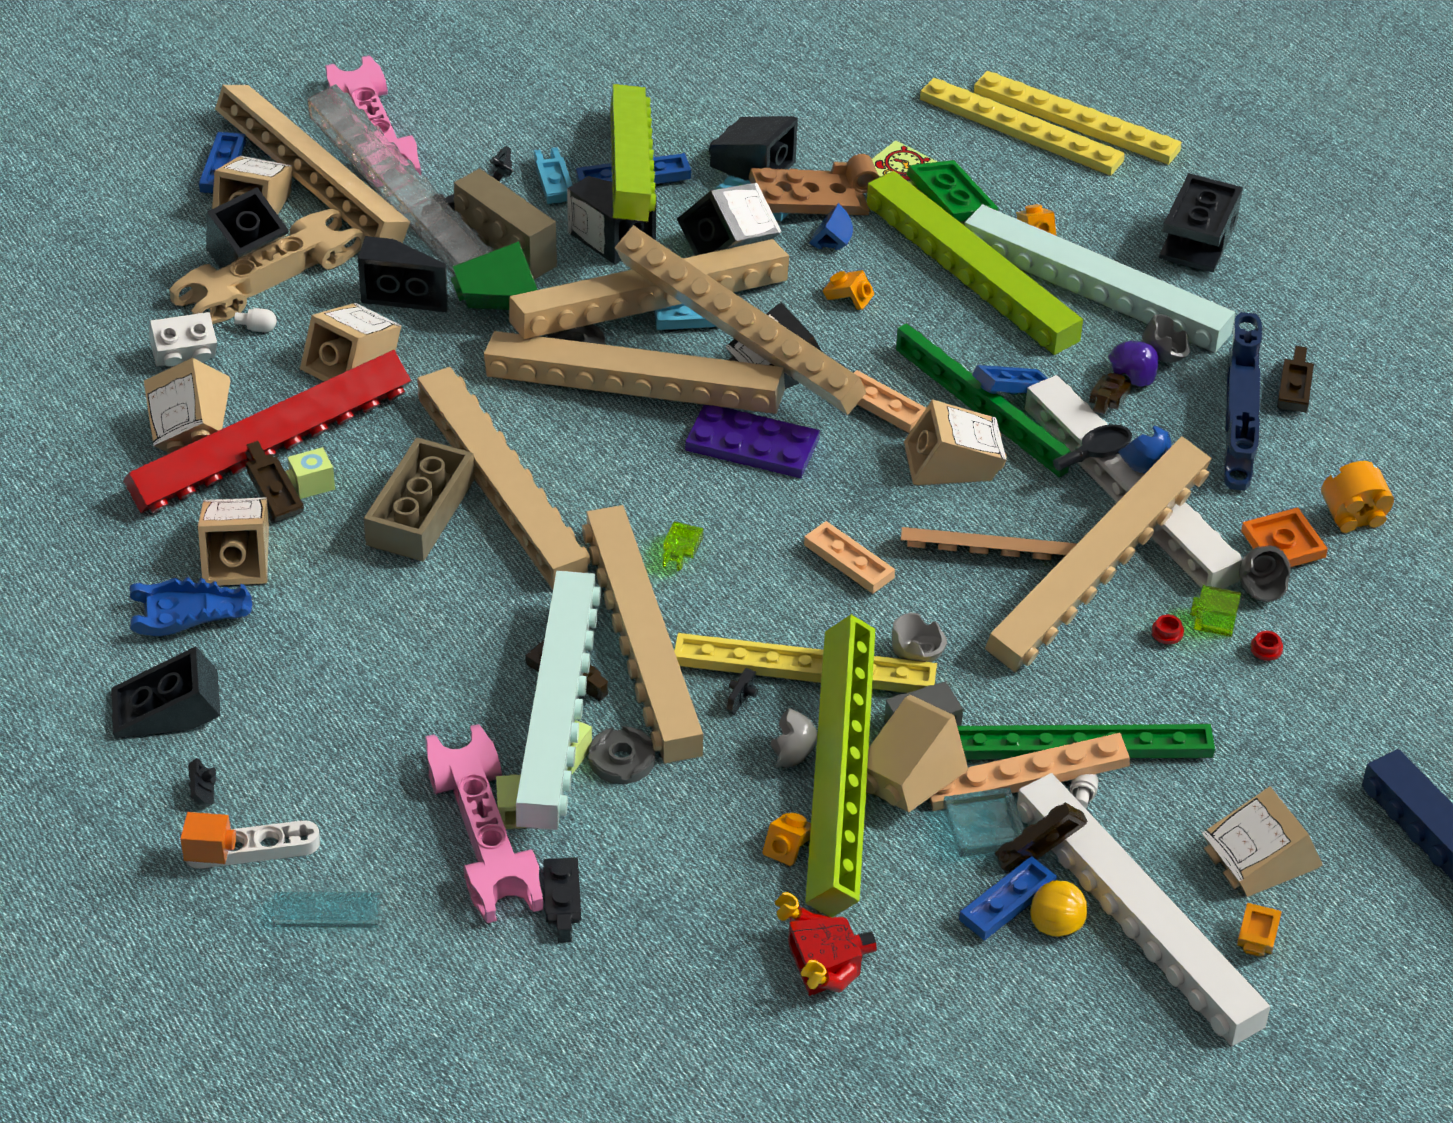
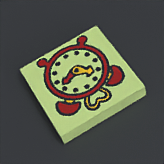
[872,140,937,188]

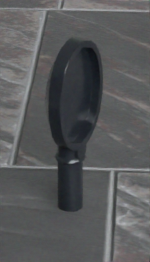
[1053,424,1132,471]

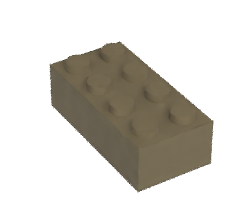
[453,168,557,280]
[364,437,475,562]

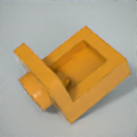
[1016,204,1056,236]
[823,270,874,310]
[762,813,811,866]
[1237,902,1282,956]

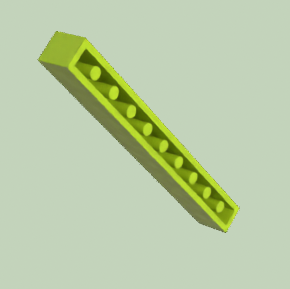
[610,84,656,221]
[866,171,1083,355]
[805,614,876,917]

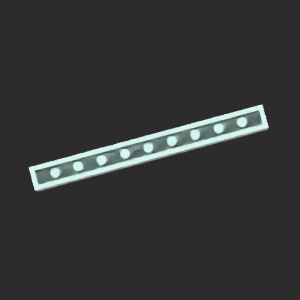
[965,205,1235,353]
[516,571,601,830]

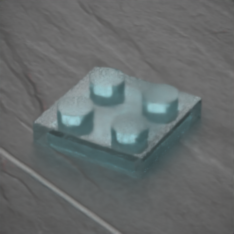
[943,787,1024,857]

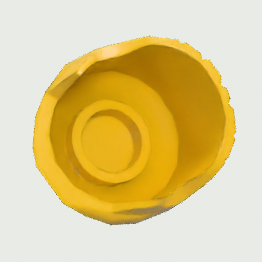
[1030,881,1087,937]

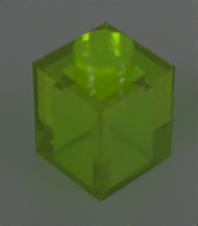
[1190,585,1241,637]

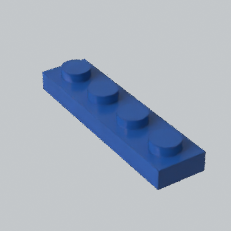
[576,153,691,184]

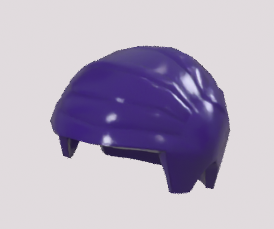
[1108,340,1158,386]

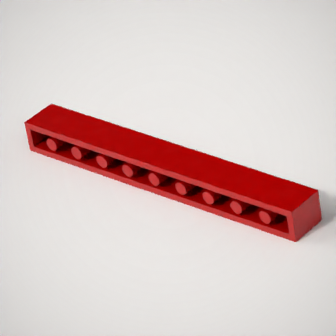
[123,349,411,513]

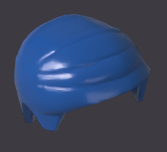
[1118,426,1171,474]

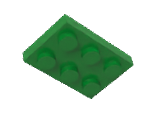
[906,160,999,222]

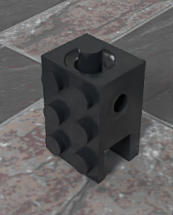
[1159,173,1243,273]

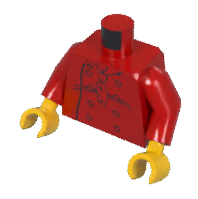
[775,892,877,996]

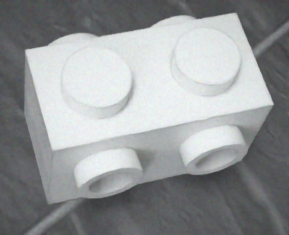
[149,312,217,366]

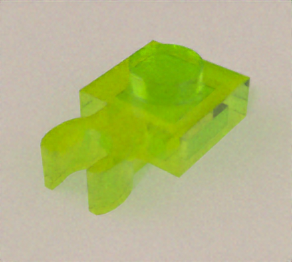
[662,521,704,571]

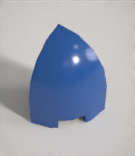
[809,203,853,250]

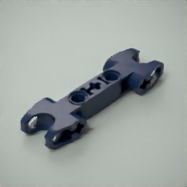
[1223,312,1262,491]

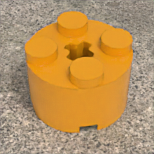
[1321,461,1394,533]

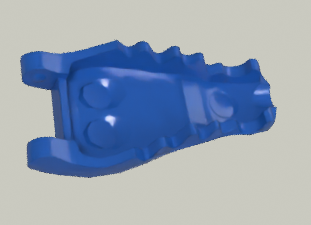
[129,577,252,636]

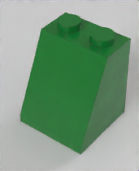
[450,241,538,310]

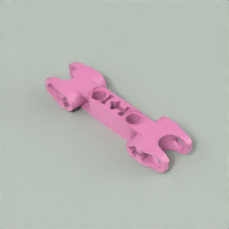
[325,55,422,189]
[425,724,543,923]

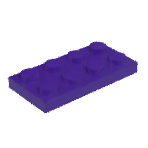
[685,405,820,479]

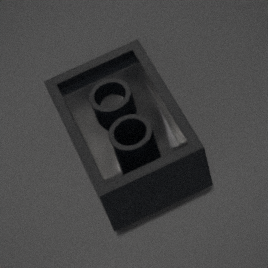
[358,236,448,313]
[111,646,221,738]

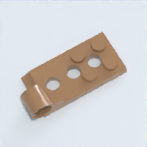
[749,154,879,215]

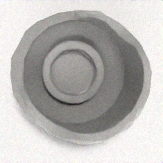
[891,613,947,662]
[770,708,817,768]

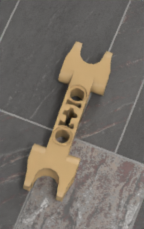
[169,209,365,324]

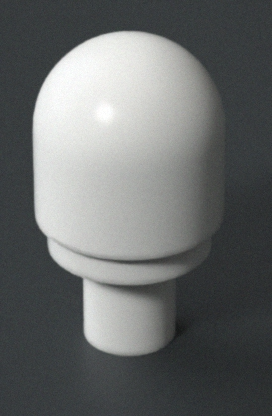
[234,308,277,333]
[1070,774,1098,809]

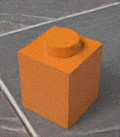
[180,812,236,864]

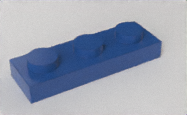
[199,132,246,194]
[972,365,1048,395]
[959,856,1057,941]

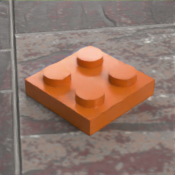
[1241,507,1328,567]

